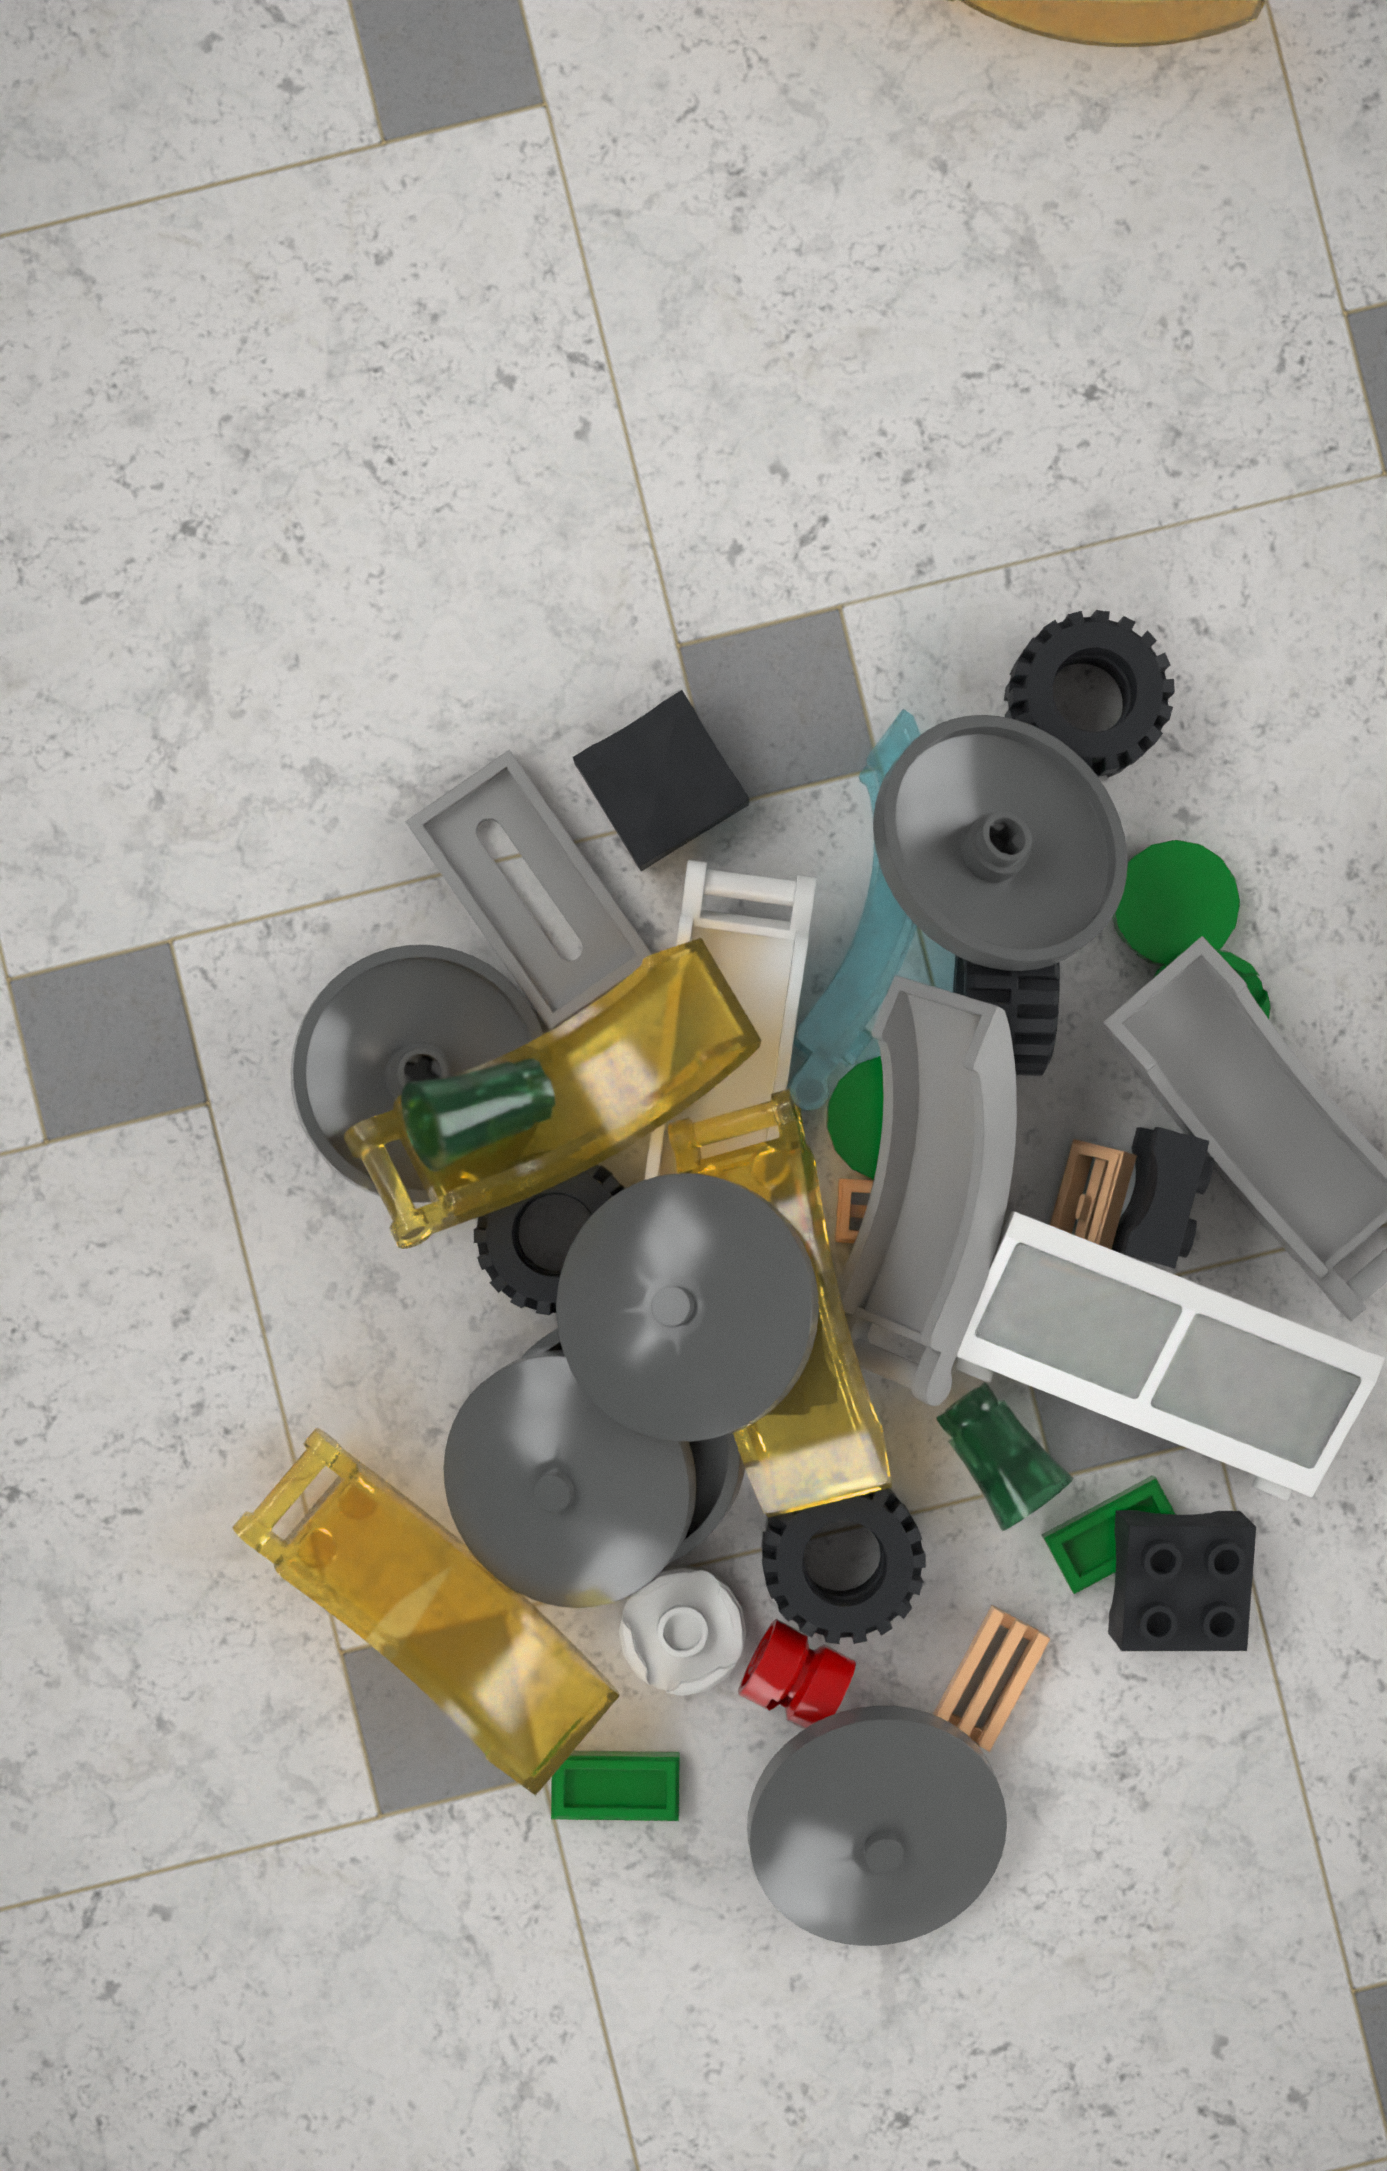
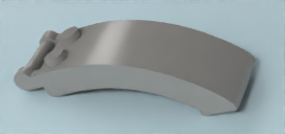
[1103,936,1387,1321]
[830,975,1017,1406]

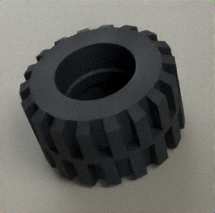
[1004,610,1175,778]
[953,955,1060,1076]
[473,1152,625,1315]
[761,1471,926,1644]

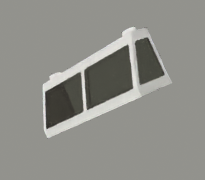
[955,1210,1385,1501]

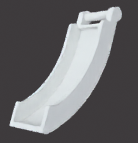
[644,860,817,1204]

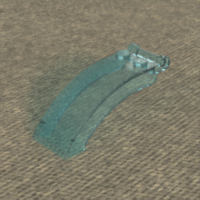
[786,709,921,1111]

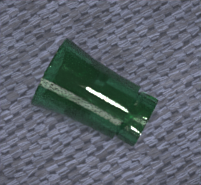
[401,1058,556,1172]
[936,1382,1074,1531]

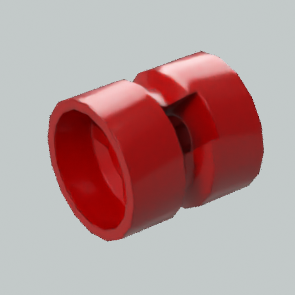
[738,1619,856,1729]

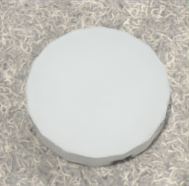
[619,1564,746,1696]

